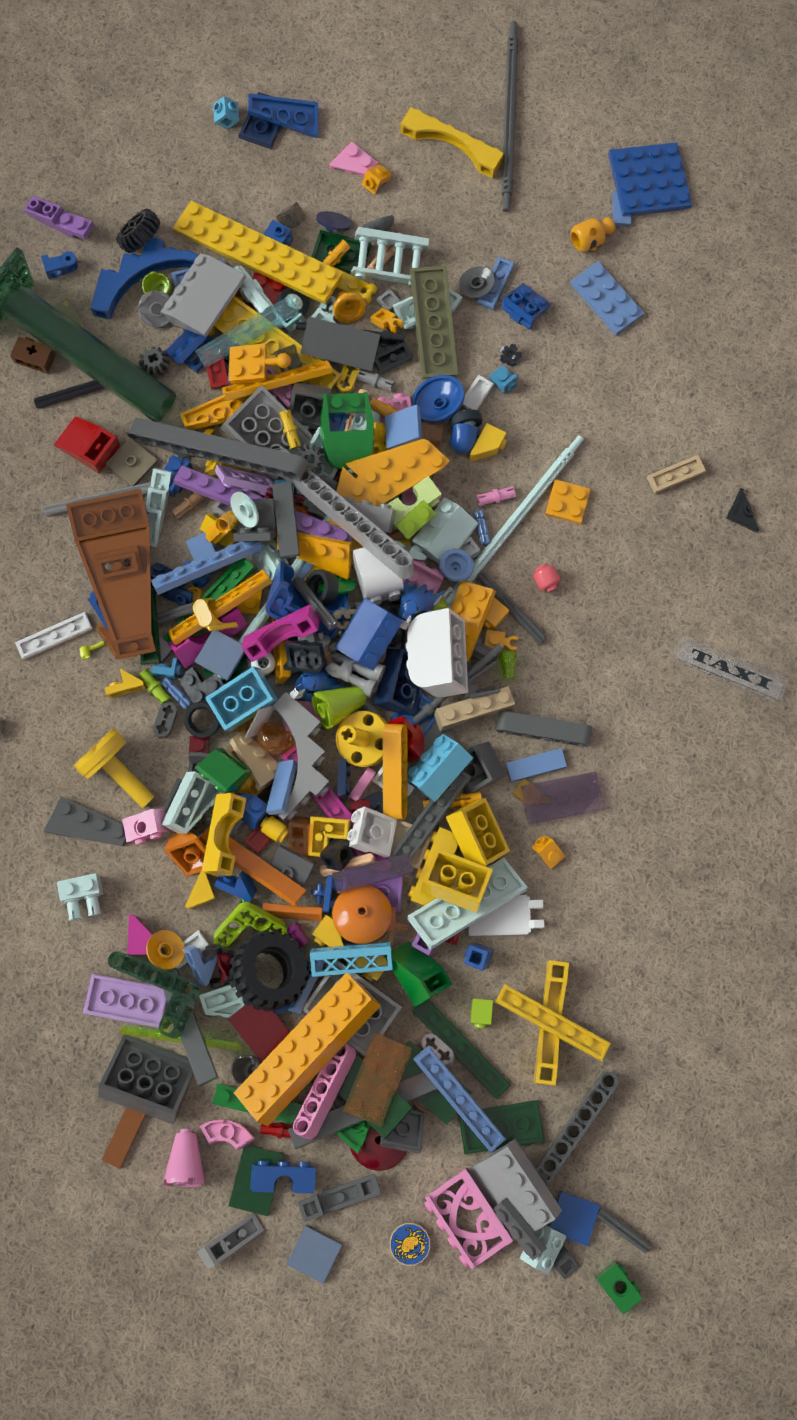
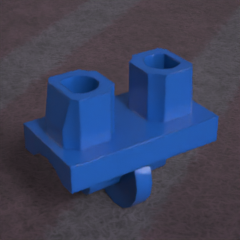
[311,876,343,913]

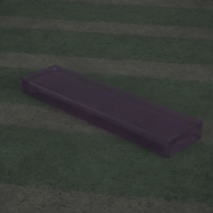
[332,853,414,894]

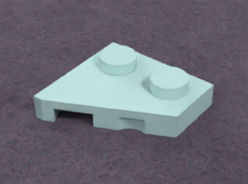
[199,984,245,1018]

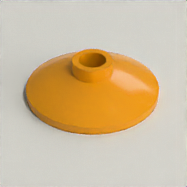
[146,930,184,970]

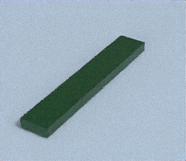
[412,999,511,1099]

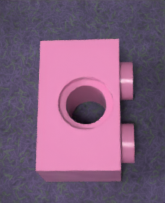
[122,809,169,845]

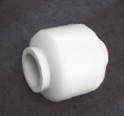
[250,653,276,676]

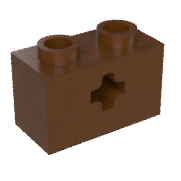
[10,336,56,374]

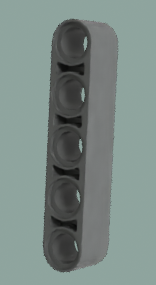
[496,711,592,747]

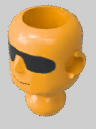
[570,217,615,252]

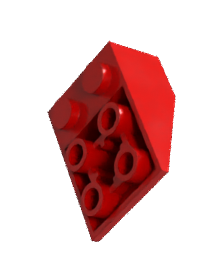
[54,416,120,474]

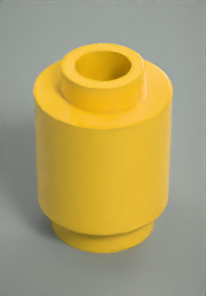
[260,816,290,843]

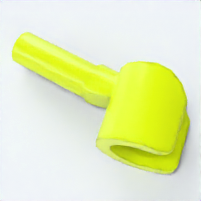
[80,641,105,659]

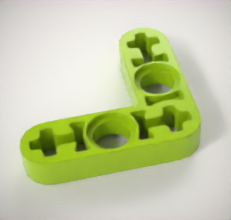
[214,902,287,948]

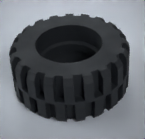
[228,930,309,1011]

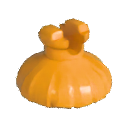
[333,291,366,324]

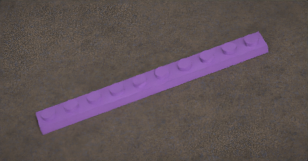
[174,466,353,542]

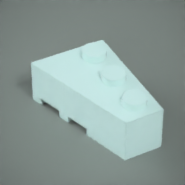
[161,771,225,834]

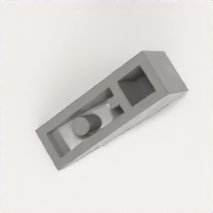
[197,1213,264,1270]

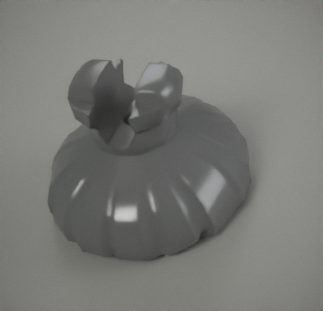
[362,215,394,232]

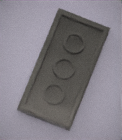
[300,317,380,371]

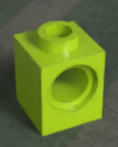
[470,998,493,1029]

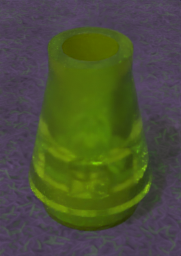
[499,651,517,679]

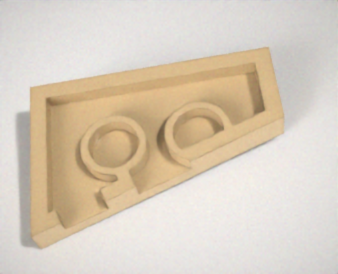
[230,730,278,791]

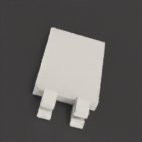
[469,895,544,936]

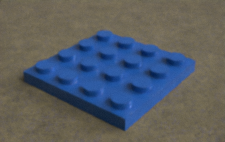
[608,142,692,216]

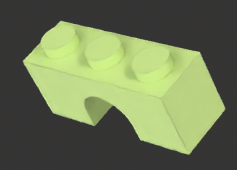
[387,476,442,530]

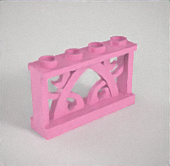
[424,1168,513,1270]

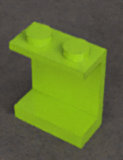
[395,499,436,539]

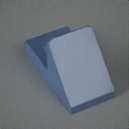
[182,945,217,986]

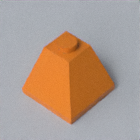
[164,831,206,876]

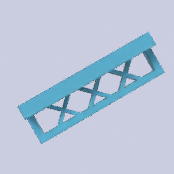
[310,942,393,977]

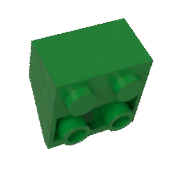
[195,748,253,792]

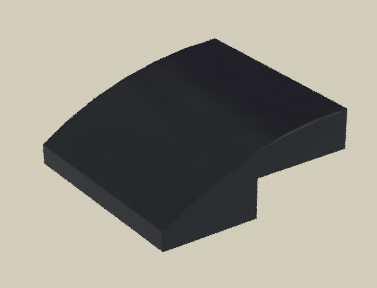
[374,330,413,374]

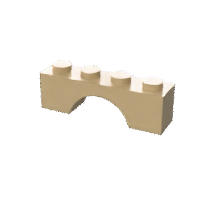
[434,686,515,732]

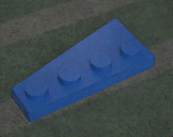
[248,94,318,138]

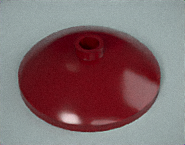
[350,1126,407,1171]

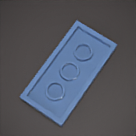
[570,261,644,336]

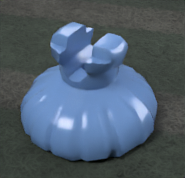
[439,549,475,582]

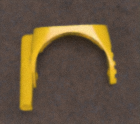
[193,598,238,631]

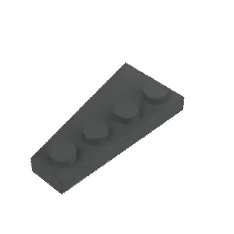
[43,797,126,846]

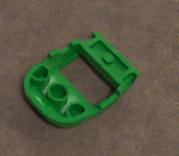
[320,392,374,470]

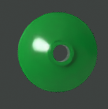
[319,575,357,594]

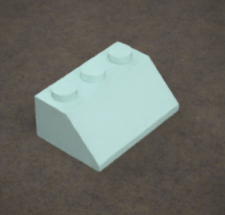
[412,497,478,563]

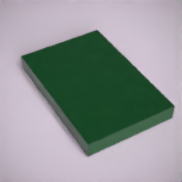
[311,230,372,274]
[229,1145,284,1216]

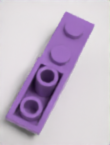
[24,196,95,240]

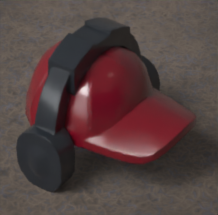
[205,944,234,988]

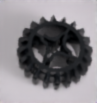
[116,208,161,253]

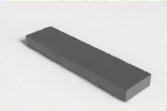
[272,481,300,559]

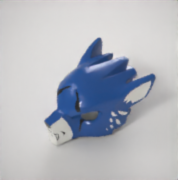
[399,579,445,630]
[290,664,347,702]

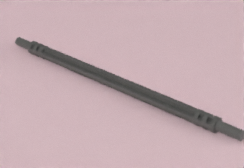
[502,21,518,212]

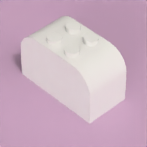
[353,547,404,605]
[406,608,468,697]

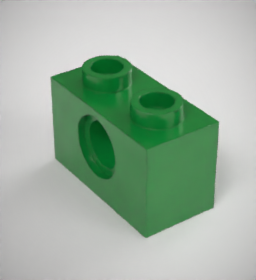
[595,1261,643,1315]

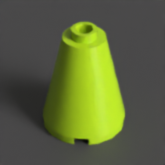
[312,686,368,729]

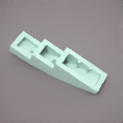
[145,468,173,547]

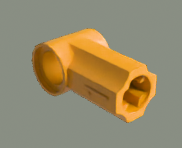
[205,511,239,544]

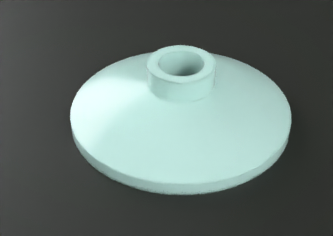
[231,492,259,528]

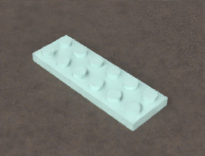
[408,858,528,950]

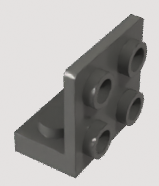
[233,498,277,541]

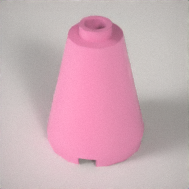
[163,1129,205,1187]

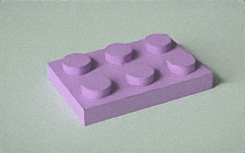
[215,464,274,496]

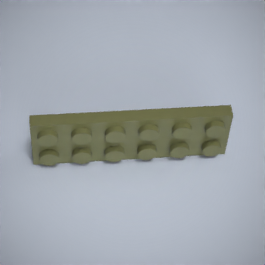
[410,265,458,379]

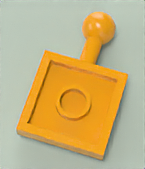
[229,344,291,384]

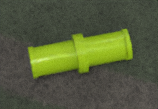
[138,669,171,705]

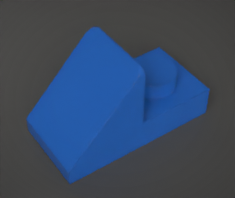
[214,871,257,902]

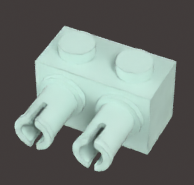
[57,873,103,921]

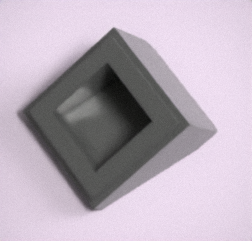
[553,1246,580,1280]

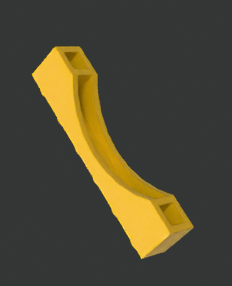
[400,107,504,179]
[533,960,569,1086]

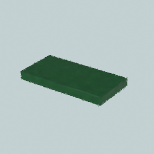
[384,1041,472,1125]
[338,1053,413,1139]
[458,1100,545,1155]

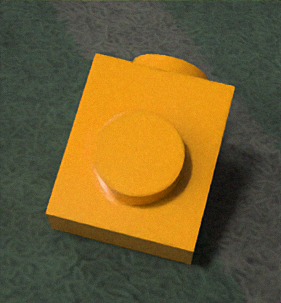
[362,164,392,194]
[531,835,566,869]

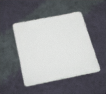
[245,705,274,739]

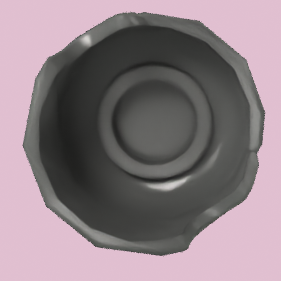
[231,1055,261,1084]

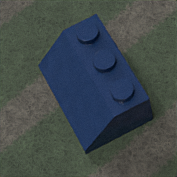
[374,648,423,716]

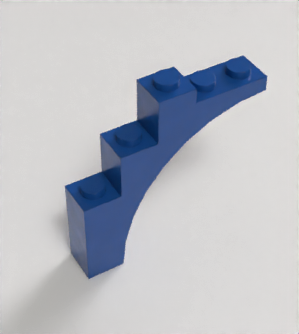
[90,237,198,319]

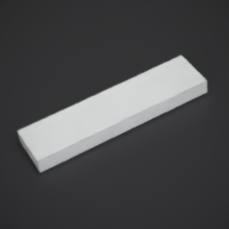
[15,612,93,660]

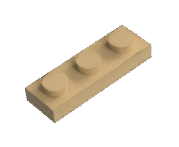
[647,455,706,494]

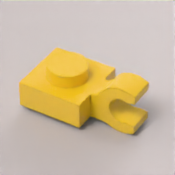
[373,422,386,454]

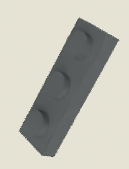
[493,1198,547,1261]

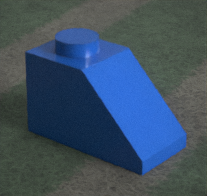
[237,793,268,831]

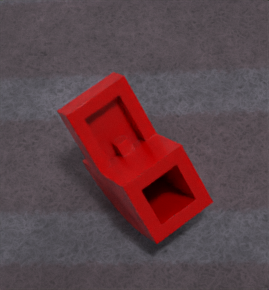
[388,716,424,762]

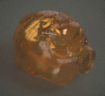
[257,722,293,755]

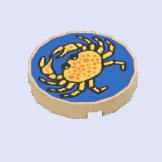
[390,1222,430,1266]

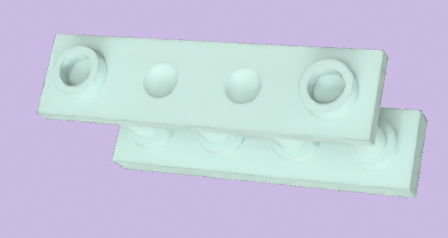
[351,227,429,287]

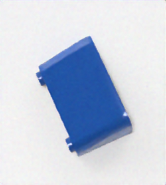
[266,561,349,640]

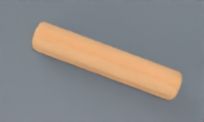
[320,853,375,877]

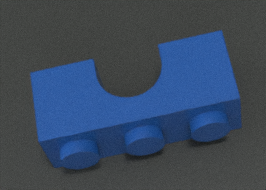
[250,1160,316,1194]

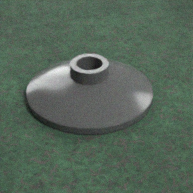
[459,266,495,299]

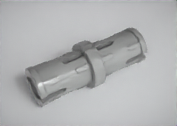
[356,369,395,392]

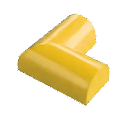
[308,816,351,857]

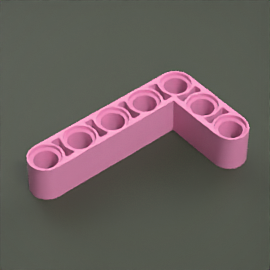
[293,1043,356,1140]

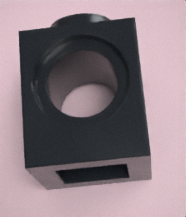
[319,838,355,872]

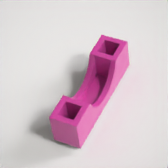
[241,604,320,662]
[168,607,248,668]

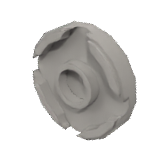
[138,290,170,328]

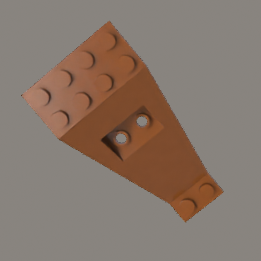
[66,489,156,659]

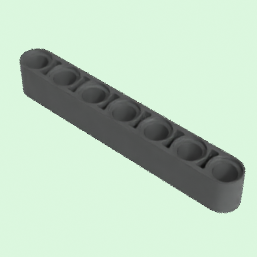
[535,1072,618,1186]

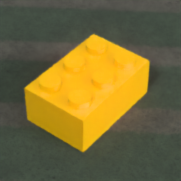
[446,798,510,866]
[421,848,493,913]

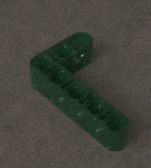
[108,951,200,1039]

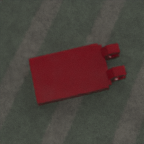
[228,1004,290,1063]

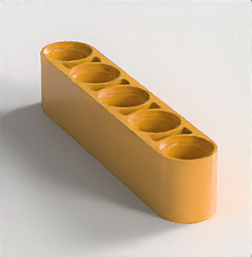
[383,724,408,820]

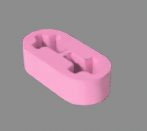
[349,767,377,801]

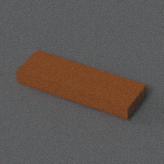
[102,1107,146,1169]

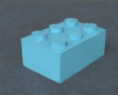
[205,666,278,731]
[407,734,473,802]

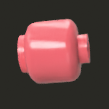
[533,563,561,593]

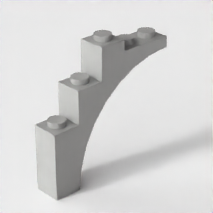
[273,692,330,822]

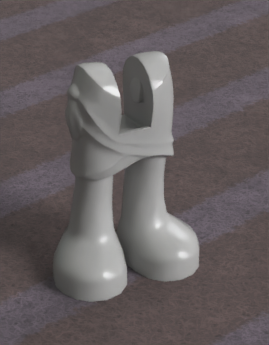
[325,652,386,697]

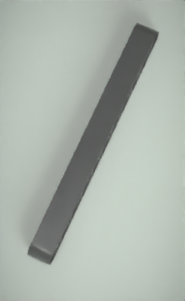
[127,418,309,481]

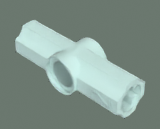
[233,266,274,317]

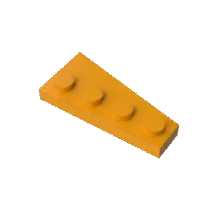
[277,532,352,580]

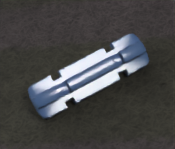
[473,509,491,546]
[161,677,192,709]

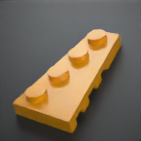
[180,394,252,430]

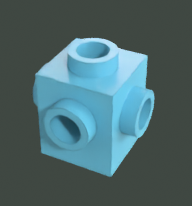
[213,96,239,129]

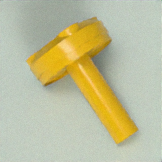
[336,711,388,767]
[73,727,154,808]

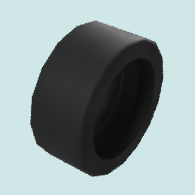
[305,570,339,607]
[184,701,221,738]

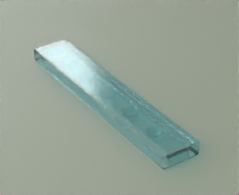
[195,296,300,368]

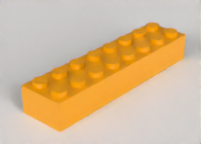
[234,972,381,1126]

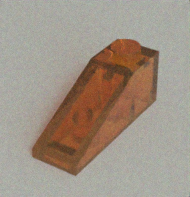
[288,816,311,859]

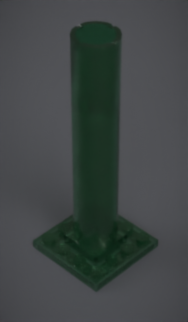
[0,247,176,422]

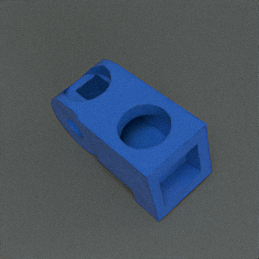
[41,251,78,279]

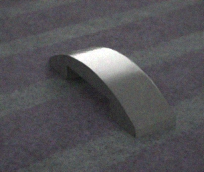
[298,1173,382,1222]

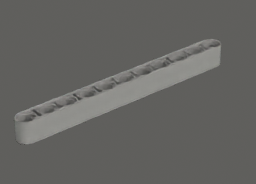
[274,448,414,579]

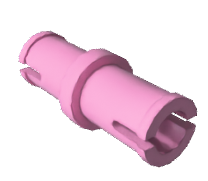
[477,486,516,506]

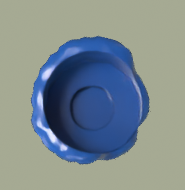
[449,423,479,454]

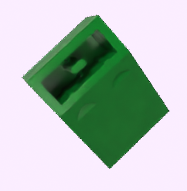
[384,941,453,1007]

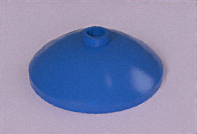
[411,375,465,423]

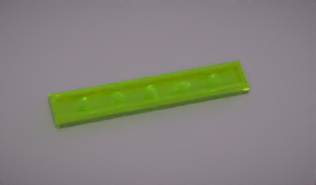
[120,1026,242,1051]

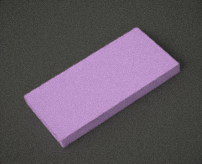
[83,974,167,1029]

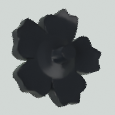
[500,343,522,366]

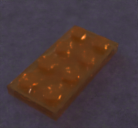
[343,1033,412,1127]

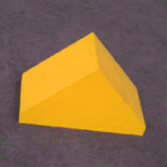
[185,870,217,910]

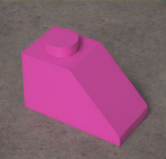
[127,914,153,956]

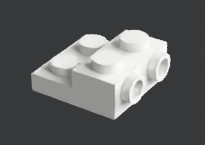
[347,807,397,858]

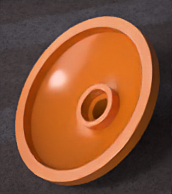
[332,885,392,944]

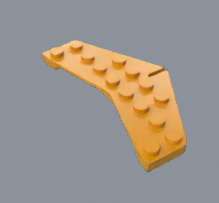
[328,439,450,566]

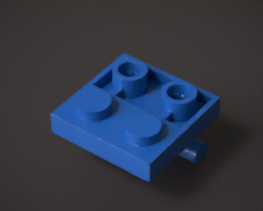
[501,283,551,330]

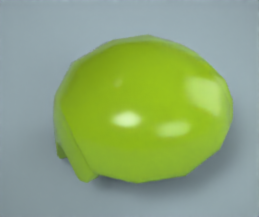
[142,271,172,295]

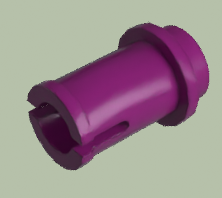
[287,922,310,948]

